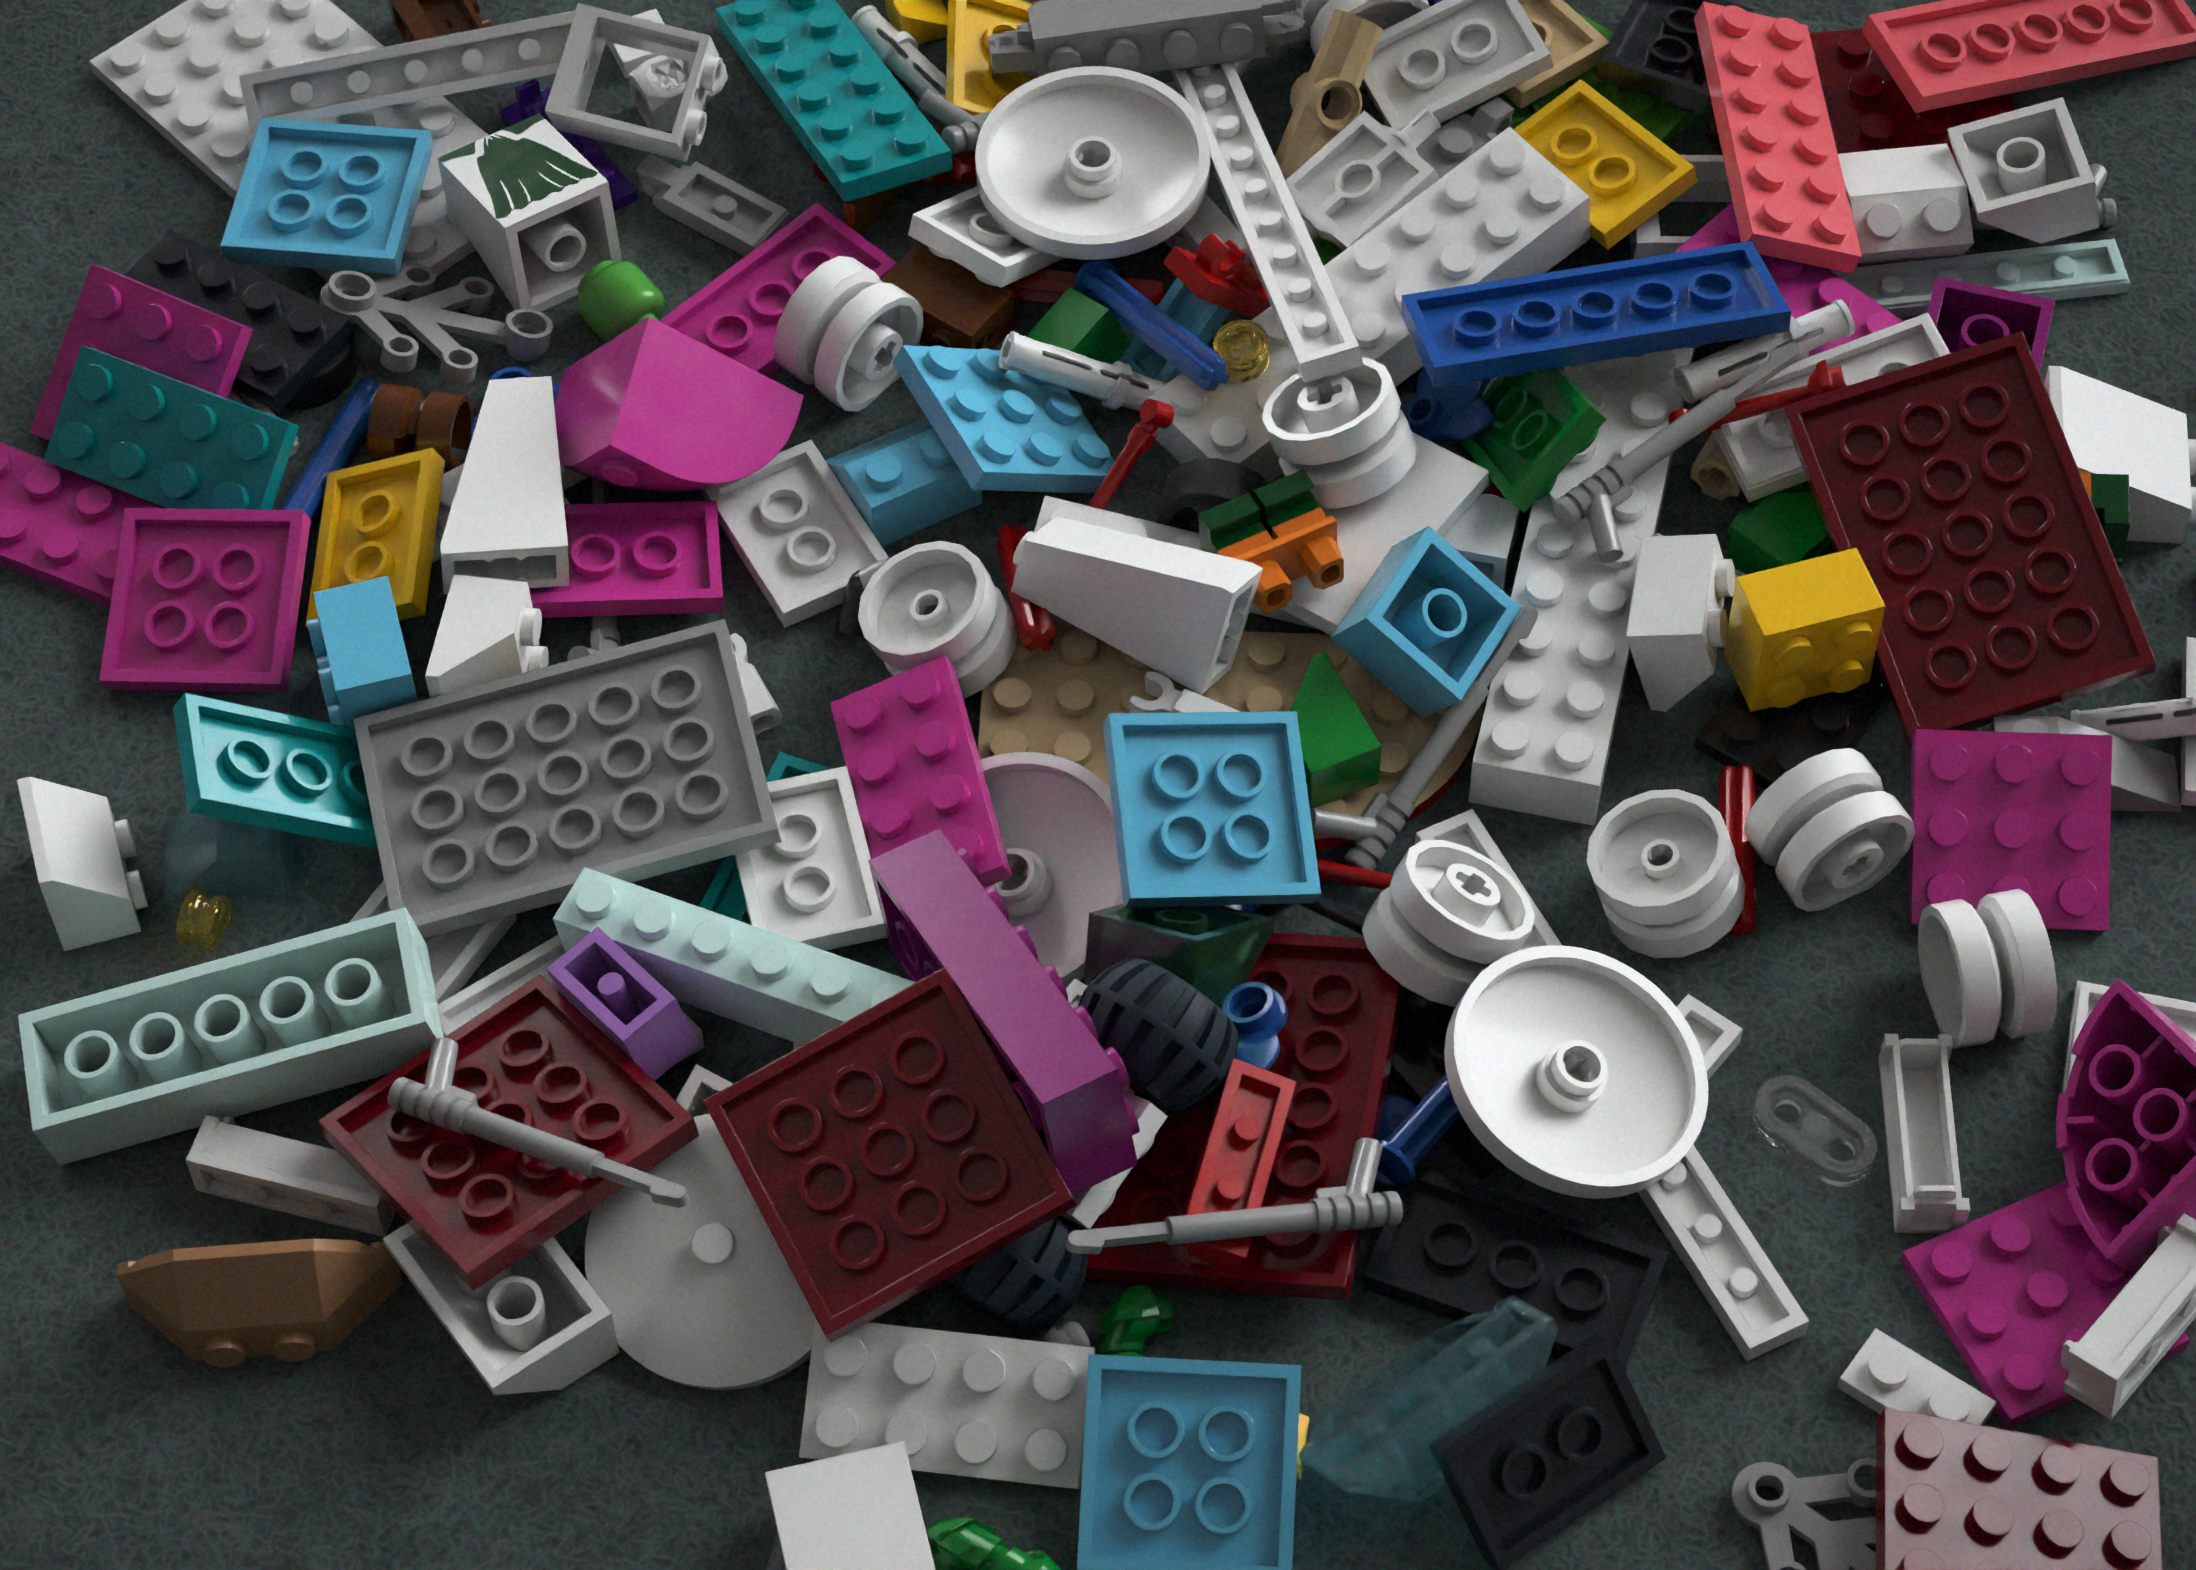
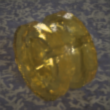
[1213,319,1270,382]
[176,888,232,952]

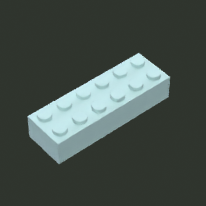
[18,907,444,1165]

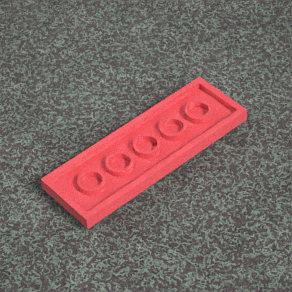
[1862,0,2196,113]
[1694,1,1862,274]

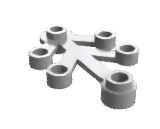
[320,264,553,385]
[1731,1458,1876,1570]

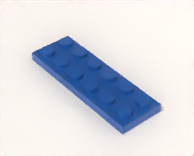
[1401,241,1791,387]

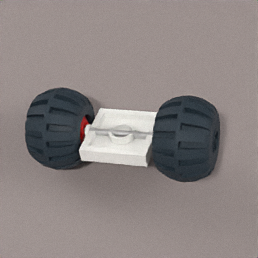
[940,958,1239,1335]

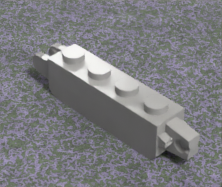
[988,0,1307,78]

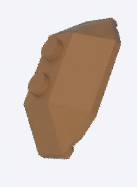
[117,1238,403,1367]

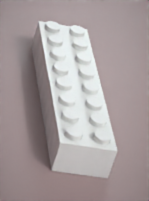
[1147,127,1590,484]

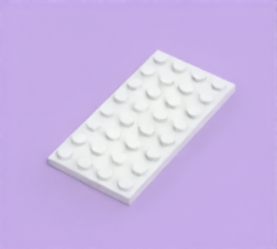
[89,0,489,300]

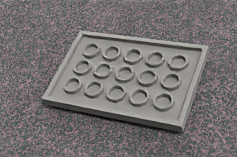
[353,619,782,939]

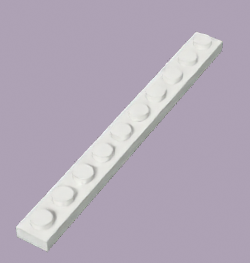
[1170,62,1363,383]
[1415,809,1809,1362]

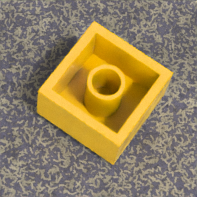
[1723,548,1886,712]

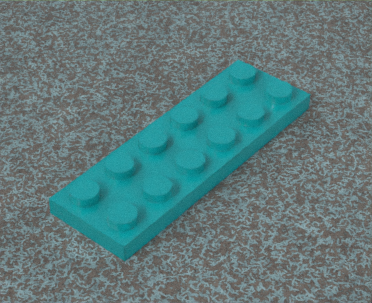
[715,0,953,202]

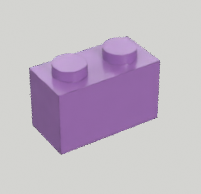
[546,927,699,1081]

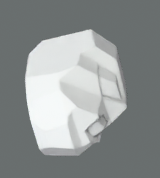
[629,55,728,132]

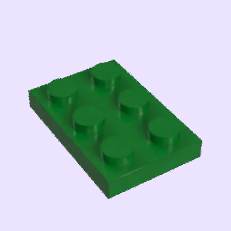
[1460,367,1607,513]

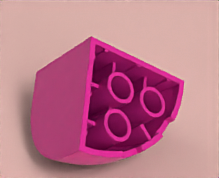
[554,316,804,492]
[2056,978,2196,1272]

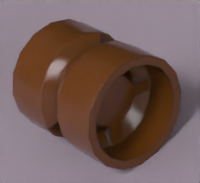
[367,383,473,472]

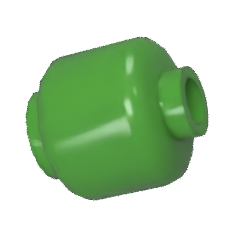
[577,260,665,344]

